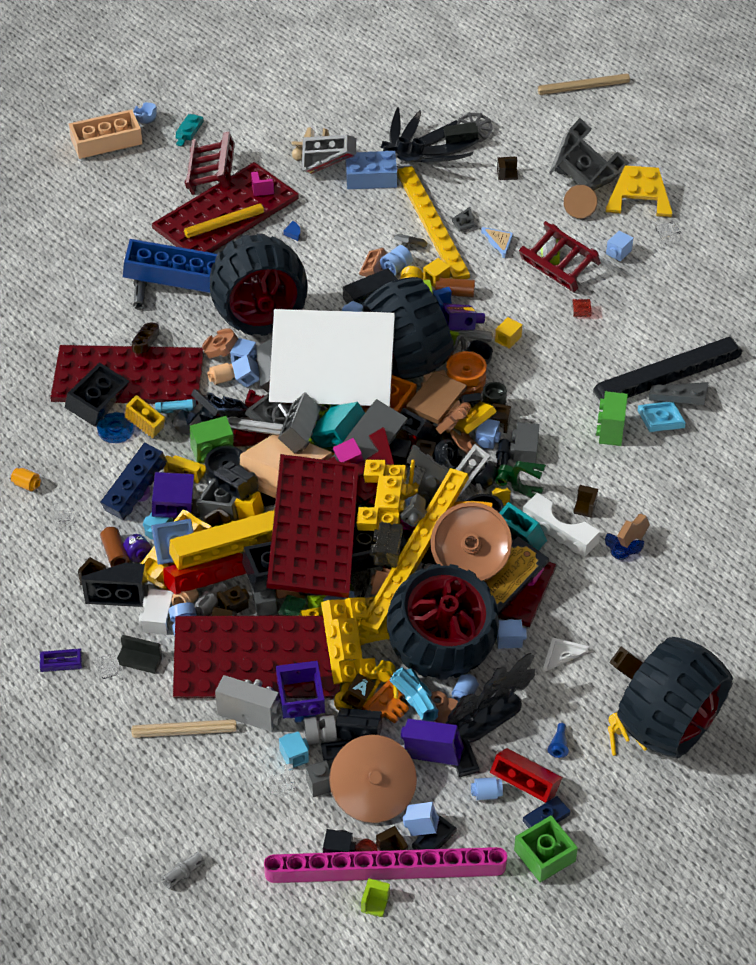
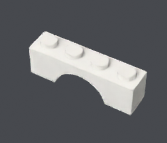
[523,493,600,557]

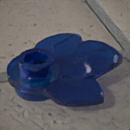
[605,533,644,560]

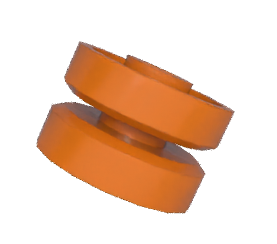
[446,351,487,396]

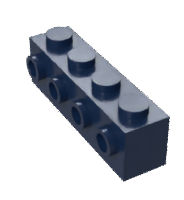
[100,442,167,520]

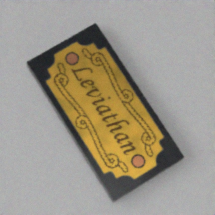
[484,537,549,616]

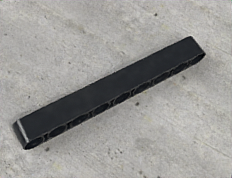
[593,337,742,401]

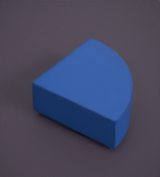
[283,221,301,241]

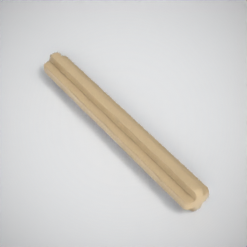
[131,719,237,738]

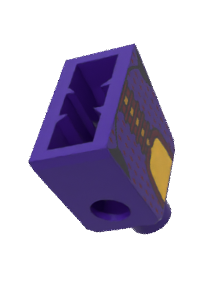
[442,303,485,330]

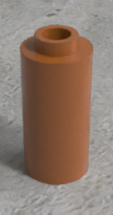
[435,278,475,298]
[100,527,129,567]

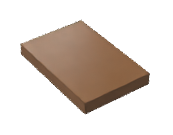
[406,371,467,424]

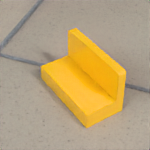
[164,455,206,484]

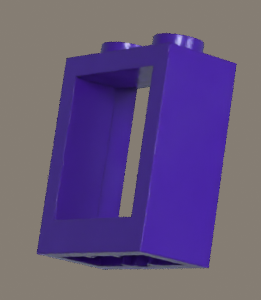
[276,661,325,719]

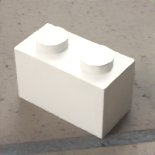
[139,589,174,635]

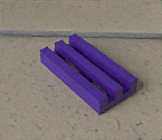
[40,648,82,672]

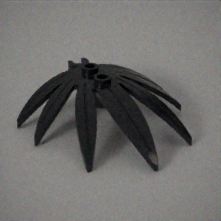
[381,107,479,163]

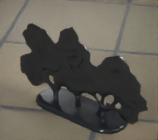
[445,653,535,742]

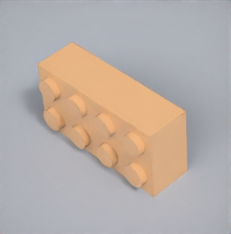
[69,109,143,159]

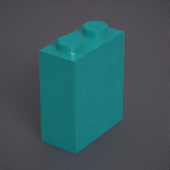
[310,402,365,448]
[500,502,547,551]

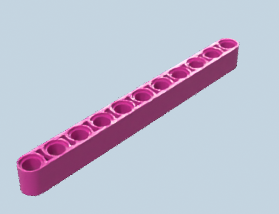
[264,847,508,883]

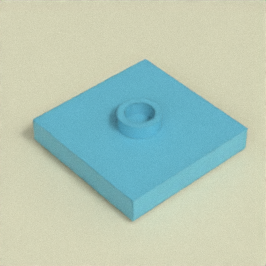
[637,402,686,432]

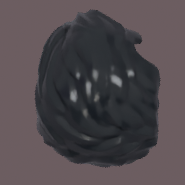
[433,439,463,469]

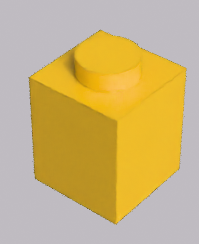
[423,258,450,288]
[495,317,523,349]
[234,491,264,520]

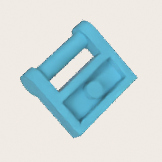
[155,399,196,414]

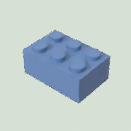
[345,151,397,189]

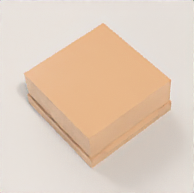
[240,435,332,498]

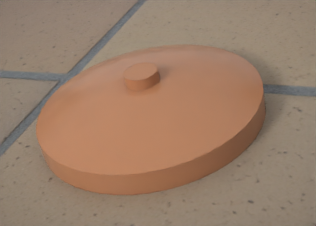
[431,502,512,581]
[329,735,417,823]

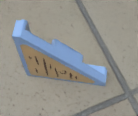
[481,227,513,258]

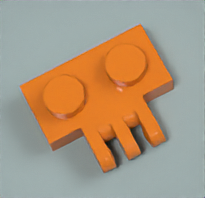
[362,680,409,723]

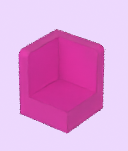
[251,172,274,196]
[333,438,363,464]

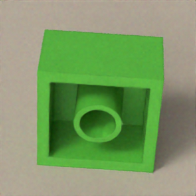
[596,391,628,446]
[190,416,233,463]
[514,816,578,883]

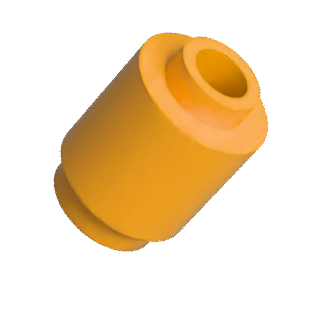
[11,468,41,492]

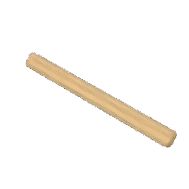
[538,73,630,95]

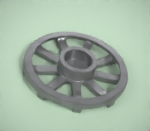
[457,112,492,142]

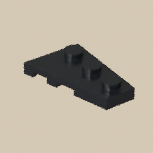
[191,389,249,418]

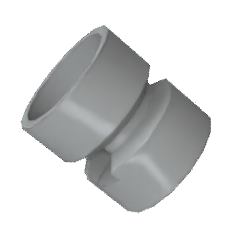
[304,714,337,745]

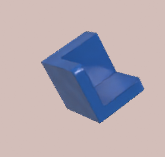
[432,287,452,310]

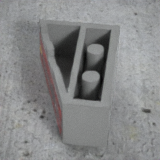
[302,135,357,174]

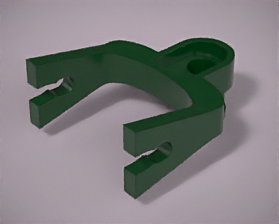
[495,461,546,498]

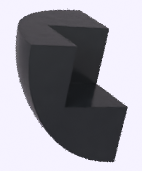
[171,406,220,435]

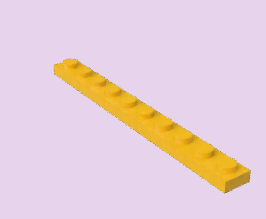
[397,166,470,279]
[360,468,469,634]

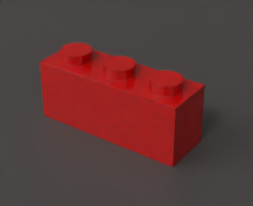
[490,748,563,803]

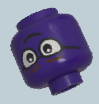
[123,534,152,563]

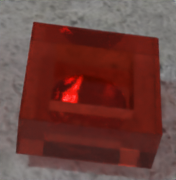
[572,299,592,317]

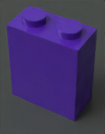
[152,472,194,518]
[401,719,464,766]

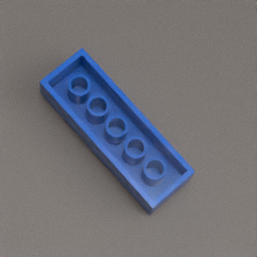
[123,239,218,293]

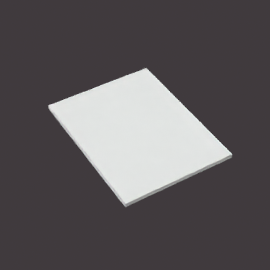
[269,309,395,407]

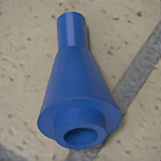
[547,723,569,758]

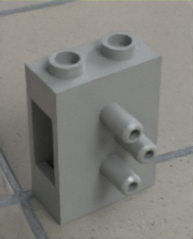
[215,675,282,732]

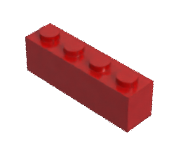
[163,552,246,595]

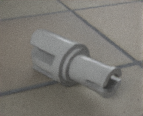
[194,582,227,616]

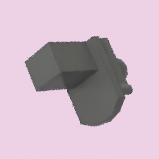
[400,494,427,527]

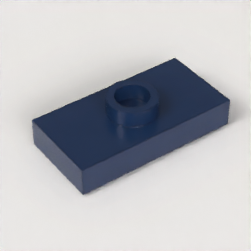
[522,796,571,828]

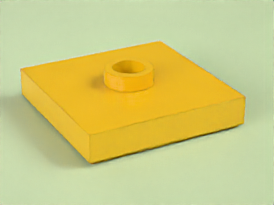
[454,401,497,434]

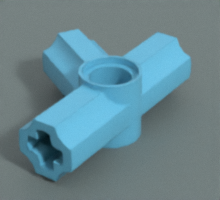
[390,667,439,721]

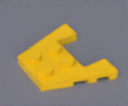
[606,165,672,217]

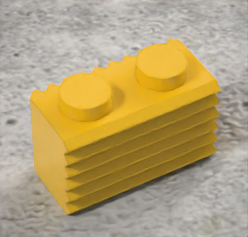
[125,395,166,438]

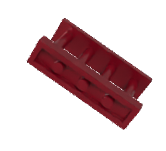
[185,131,235,195]
[519,221,601,293]

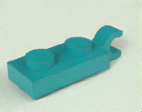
[175,113,204,147]

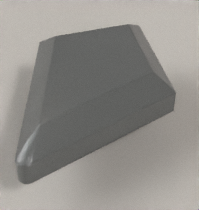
[452,207,475,232]
[394,234,428,248]

